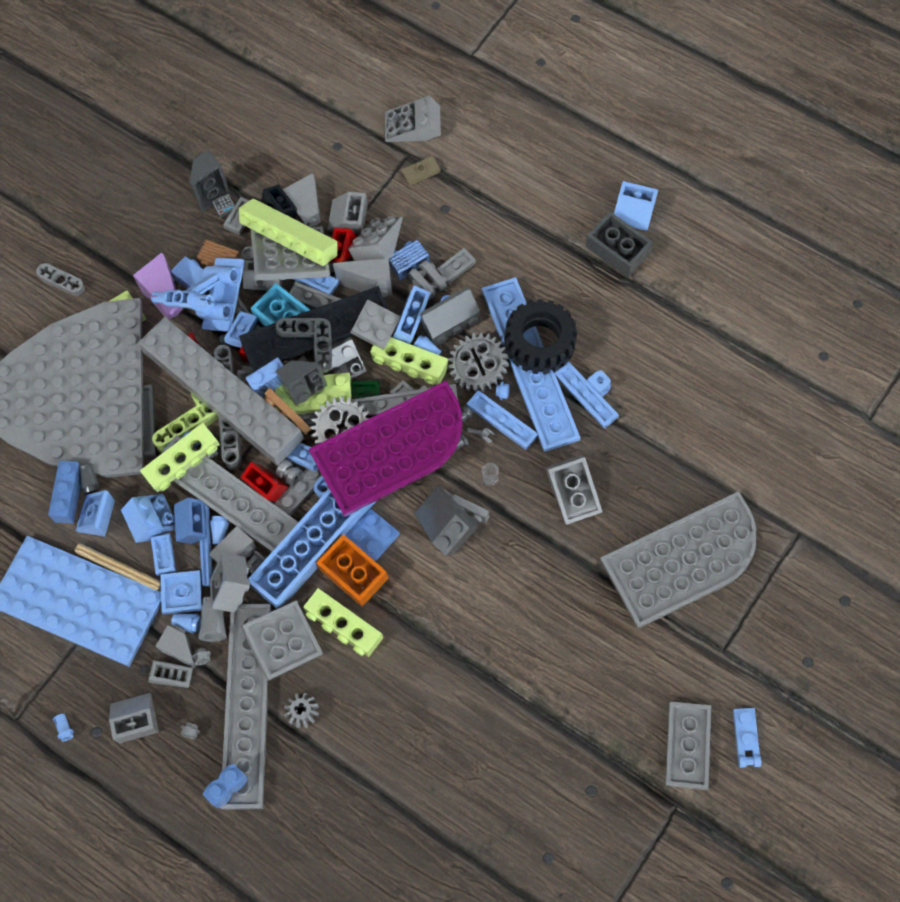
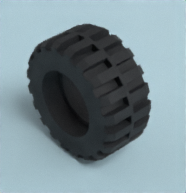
[504,299,577,374]

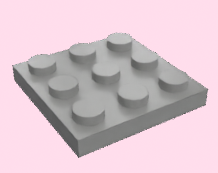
[241,601,323,681]

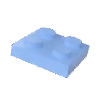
[160,570,203,615]

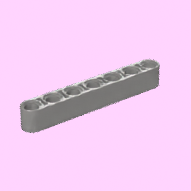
[214,345,242,471]

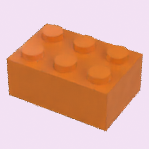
[316,534,389,607]

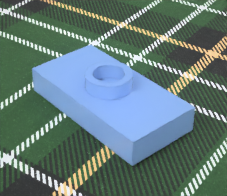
[151,533,177,576]

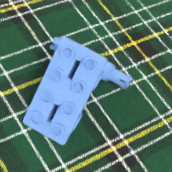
[151,258,245,332]

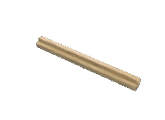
[75,543,161,591]

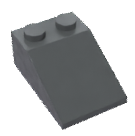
[414,485,479,556]

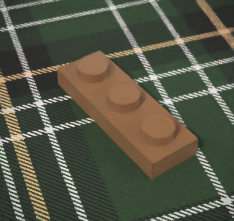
[264,388,311,434]

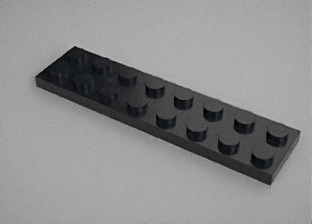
[239,286,388,372]

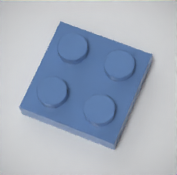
[345,508,400,562]

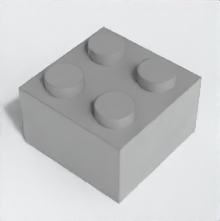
[210,553,250,613]

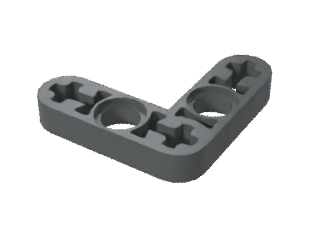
[275,318,332,373]

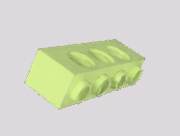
[370,337,449,385]
[140,423,220,492]
[303,588,383,657]

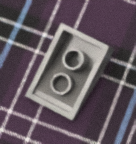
[333,258,392,297]
[545,455,602,525]

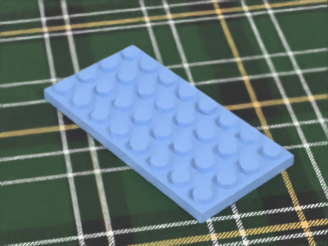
[0,536,162,667]

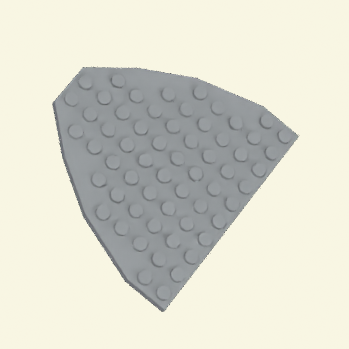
[0,298,144,478]

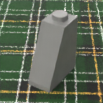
[283,173,321,227]

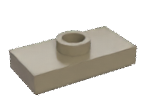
[401,156,441,186]

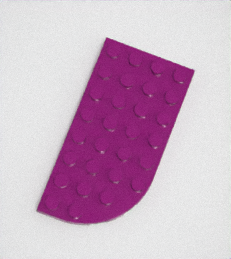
[309,381,462,517]

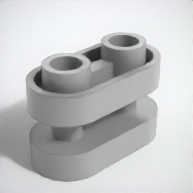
[407,260,448,300]

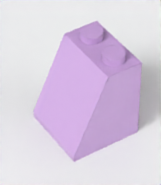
[133,253,183,320]

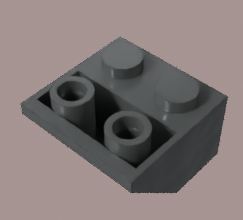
[276,360,328,406]

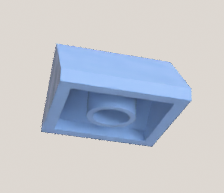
[76,490,115,537]

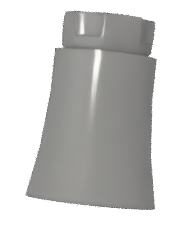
[198,596,227,642]

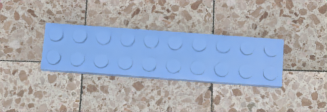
[481,277,580,452]

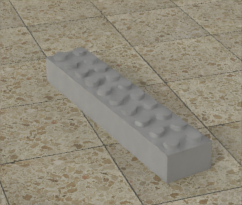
[138,317,304,466]

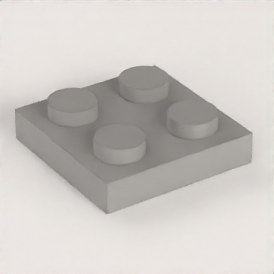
[350,299,400,350]

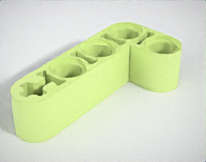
[152,393,219,452]

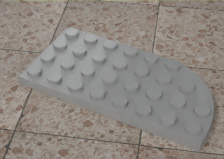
[600,491,756,629]

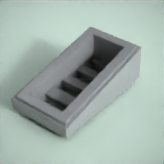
[148,660,193,688]

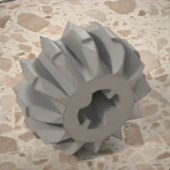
[284,693,319,728]

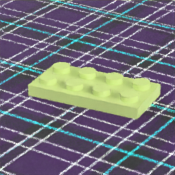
[275,373,352,415]

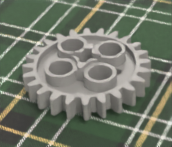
[448,333,509,392]
[311,396,370,445]

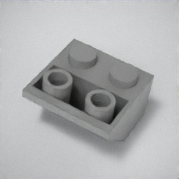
[327,192,368,235]
[313,337,366,379]
[109,693,159,744]

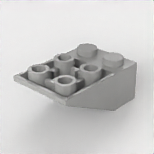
[385,95,441,142]
[348,216,403,261]

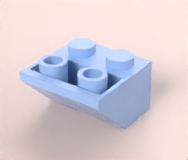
[614,181,658,231]
[121,494,175,543]

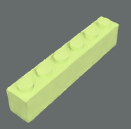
[239,198,337,266]

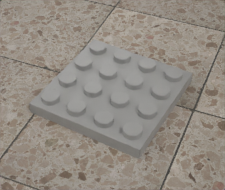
[251,226,330,281]

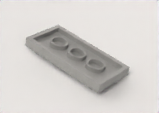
[665,702,711,790]

